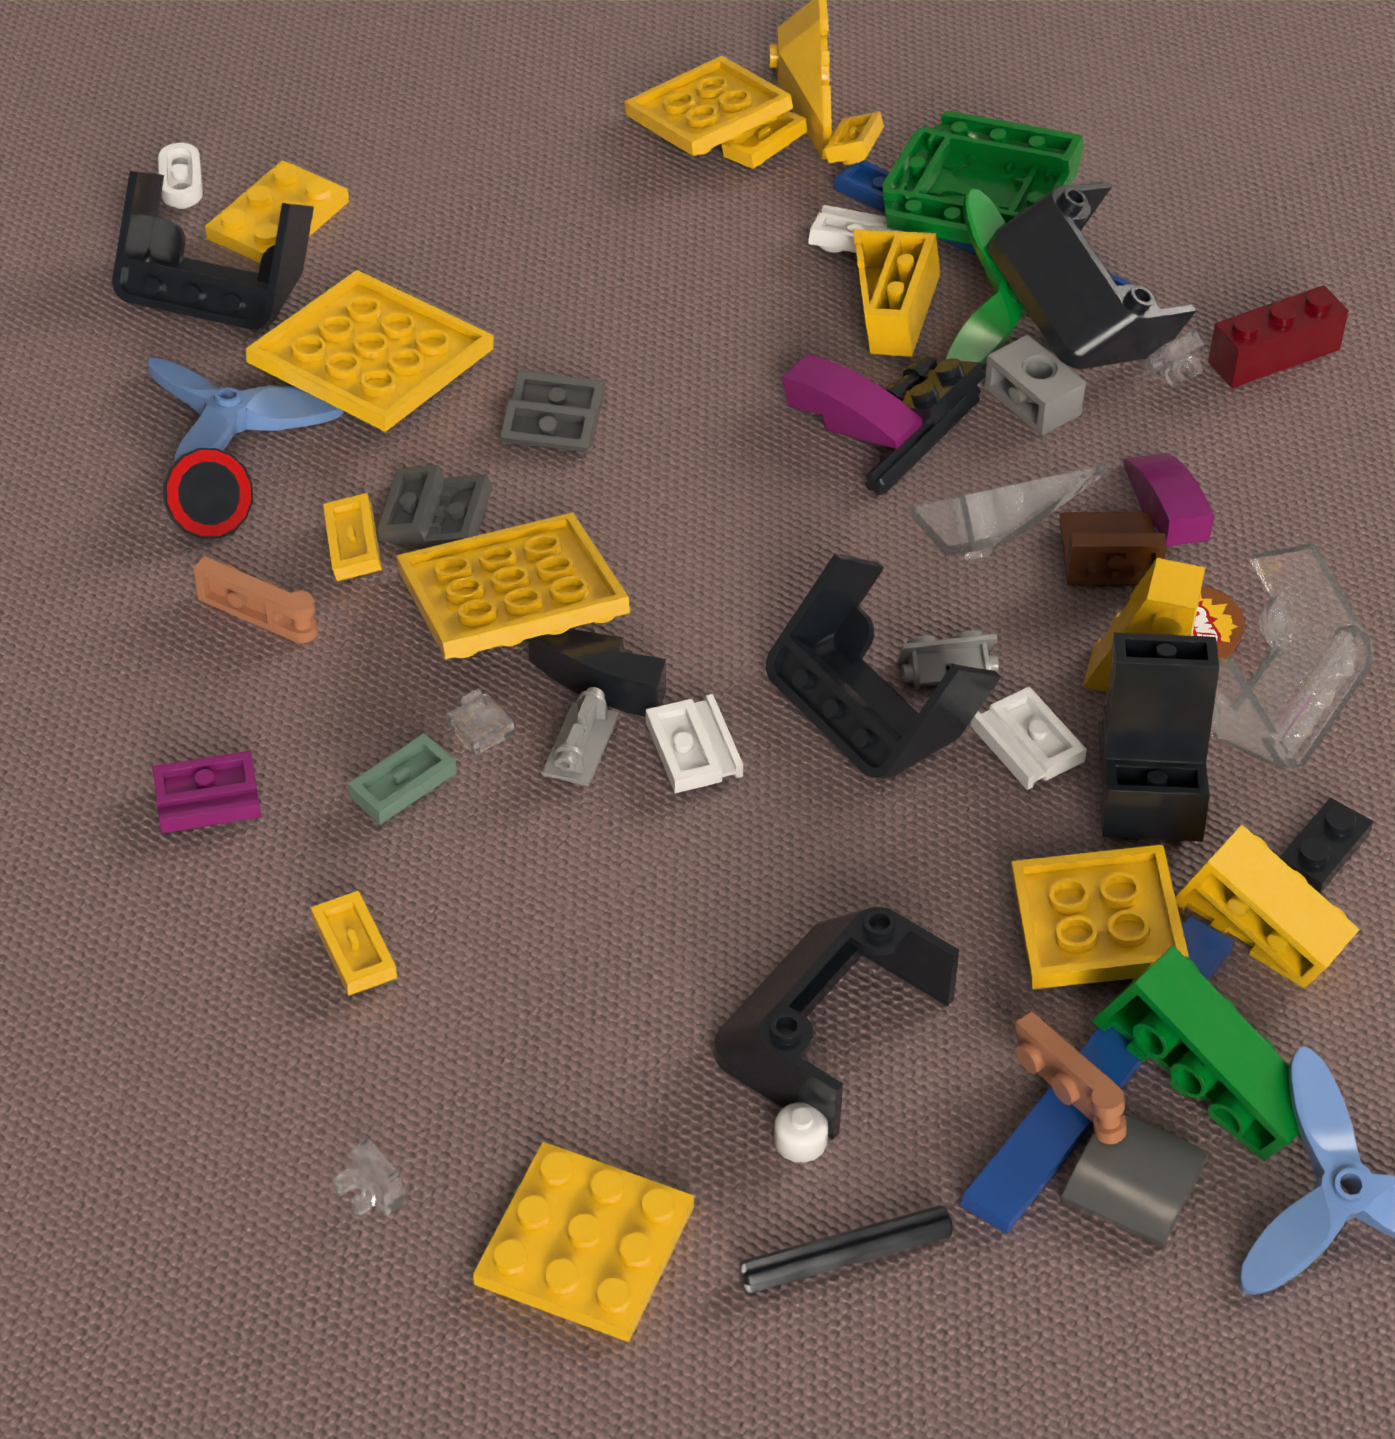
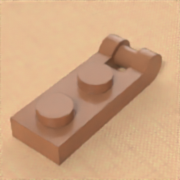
[193,556,318,643]
[1015,1011,1127,1144]

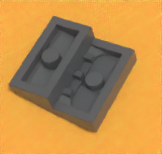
[500,370,605,453]
[376,465,492,549]
[1061,1114,1210,1248]

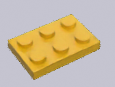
[205,160,349,263]

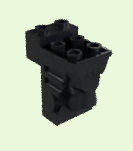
[1098,632,1220,842]

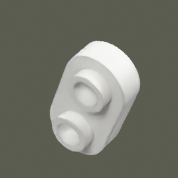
[158,143,203,209]

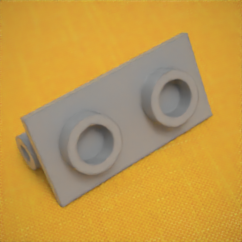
[896,630,999,688]
[542,687,619,786]

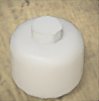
[774,1102,828,1162]

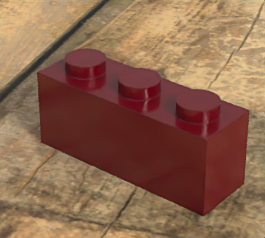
[1208,285,1349,388]

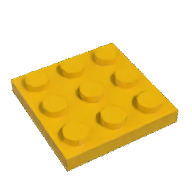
[624,55,793,157]
[1011,844,1189,989]
[473,1142,694,1342]

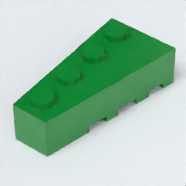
[1091,945,1299,1161]

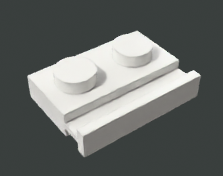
[808,205,903,253]
[971,686,1087,790]
[646,694,743,793]

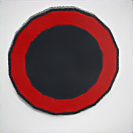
[163,448,253,539]

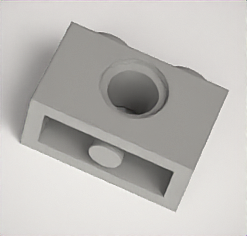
[984,334,1086,436]

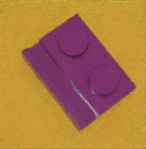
[152,750,262,833]

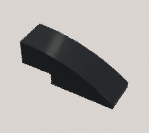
[528,628,666,717]

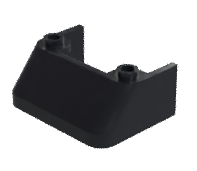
[112,171,314,329]
[988,181,1196,369]
[766,553,1001,779]
[714,907,960,1139]

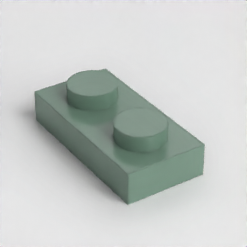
[347,733,457,825]

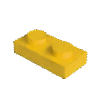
[721,111,807,169]
[824,111,884,165]
[323,493,382,581]
[310,890,397,996]

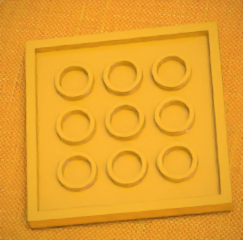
[246,270,494,432]
[396,512,630,660]

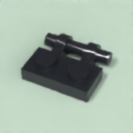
[885,356,985,425]

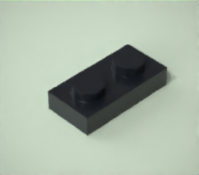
[1279,797,1374,894]

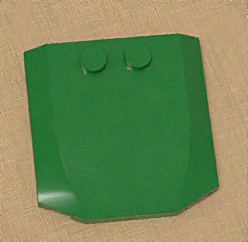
[882,111,1084,244]

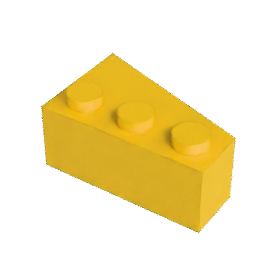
[853,229,941,356]
[1082,558,1206,692]
[1175,825,1360,989]

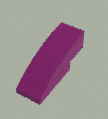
[782,354,923,449]
[1123,453,1214,546]

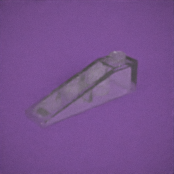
[909,464,1107,561]

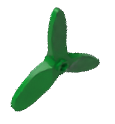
[944,188,1031,367]

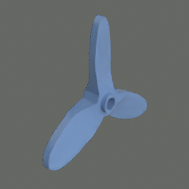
[148,358,345,462]
[1238,1047,1395,1295]

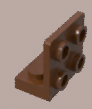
[1060,512,1167,585]

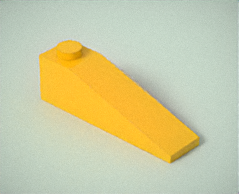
[769,0,832,159]

